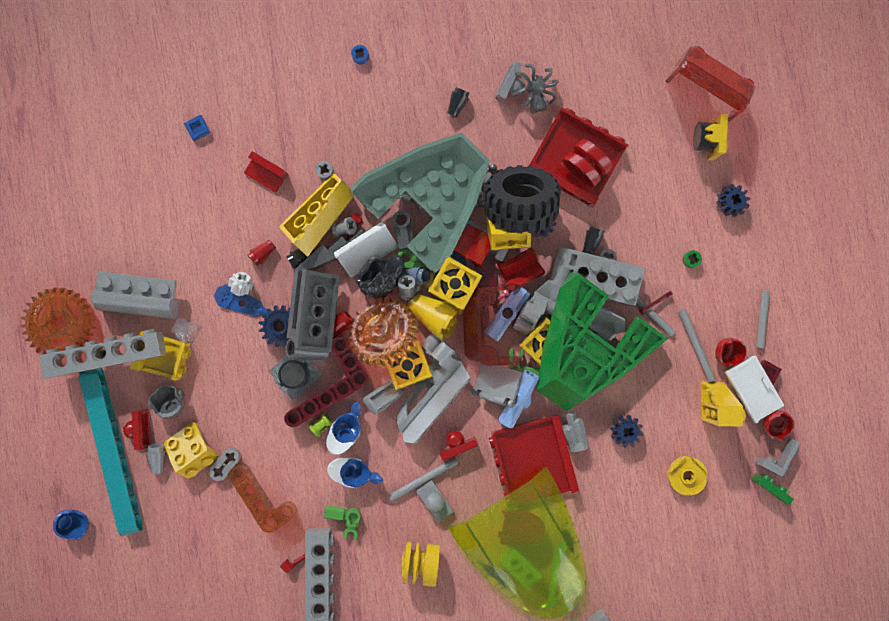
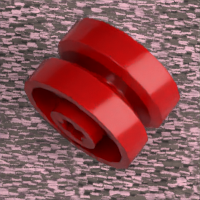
[562,139,612,188]

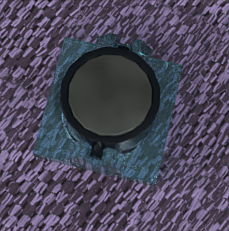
[269,356,323,400]

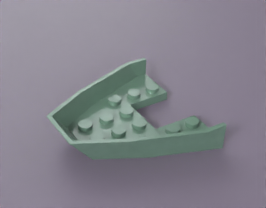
[350,133,490,274]

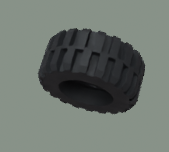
[485,165,561,234]

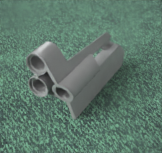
[512,280,626,342]
[397,332,471,444]

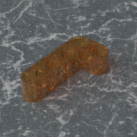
[229,463,297,533]

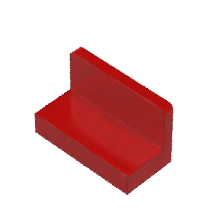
[244,151,288,192]
[499,247,545,291]

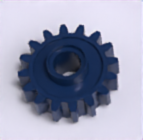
[259,305,291,347]

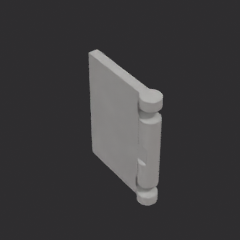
[472,361,523,408]

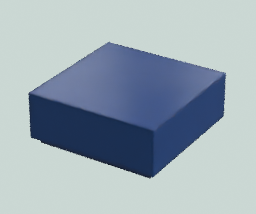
[184,115,211,142]

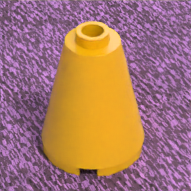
[407,294,462,342]

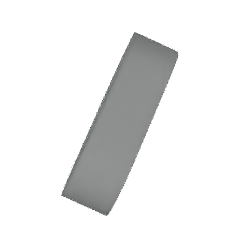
[209,448,241,481]

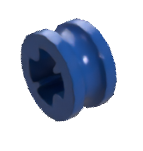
[351,45,369,65]

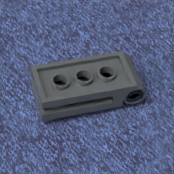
[285,270,340,361]

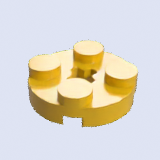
[667,455,707,495]

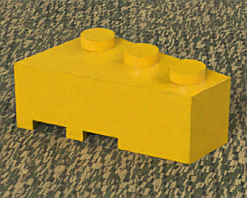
[701,382,746,426]

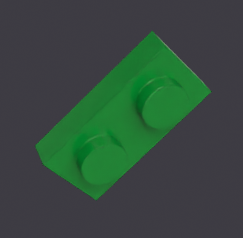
[751,473,794,505]

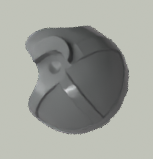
[148,385,185,419]

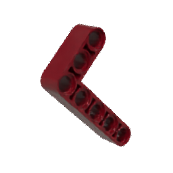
[284,337,370,427]

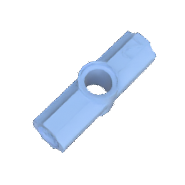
[484,287,530,341]
[498,370,539,428]

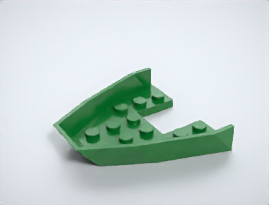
[537,272,668,411]

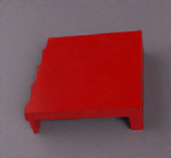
[529,107,629,208]
[489,414,579,509]

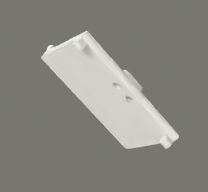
[334,221,398,278]
[725,355,784,423]

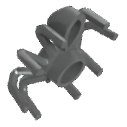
[512,64,559,114]

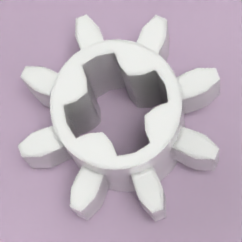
[228,272,254,296]

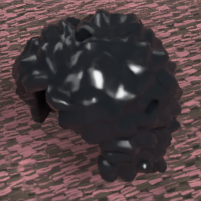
[356,255,405,299]

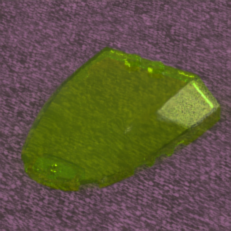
[448,467,586,619]

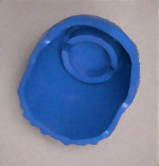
[53,509,89,540]

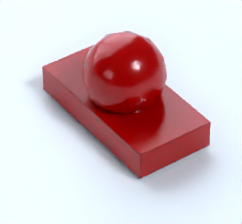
[123,409,151,450]
[440,430,478,460]

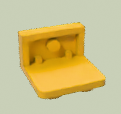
[164,422,219,479]

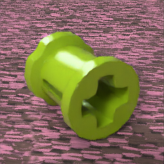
[308,412,333,437]

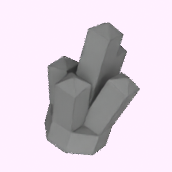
[563,411,589,452]

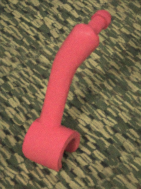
[495,259,509,301]

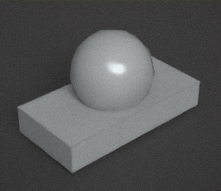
[495,61,526,102]
[362,379,404,415]
[416,479,454,522]

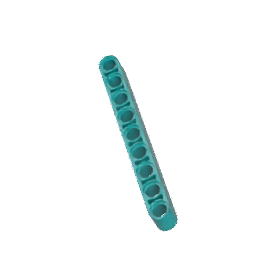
[79,368,143,536]

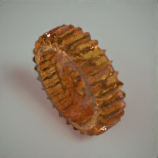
[20,287,96,358]
[347,298,419,368]

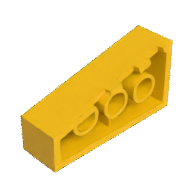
[279,173,354,257]

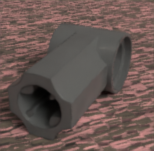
[393,211,414,250]

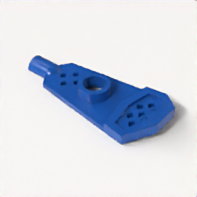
[214,284,268,317]

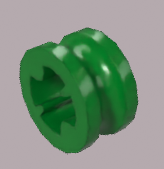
[682,250,702,268]

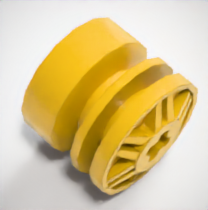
[401,541,440,587]

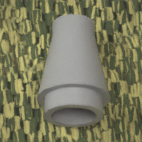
[146,444,166,474]

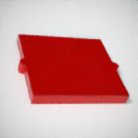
[453,224,491,266]

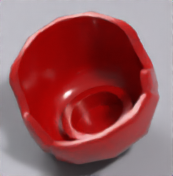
[715,338,747,367]
[763,410,794,440]

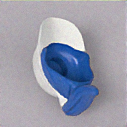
[326,402,362,455]
[327,457,383,488]

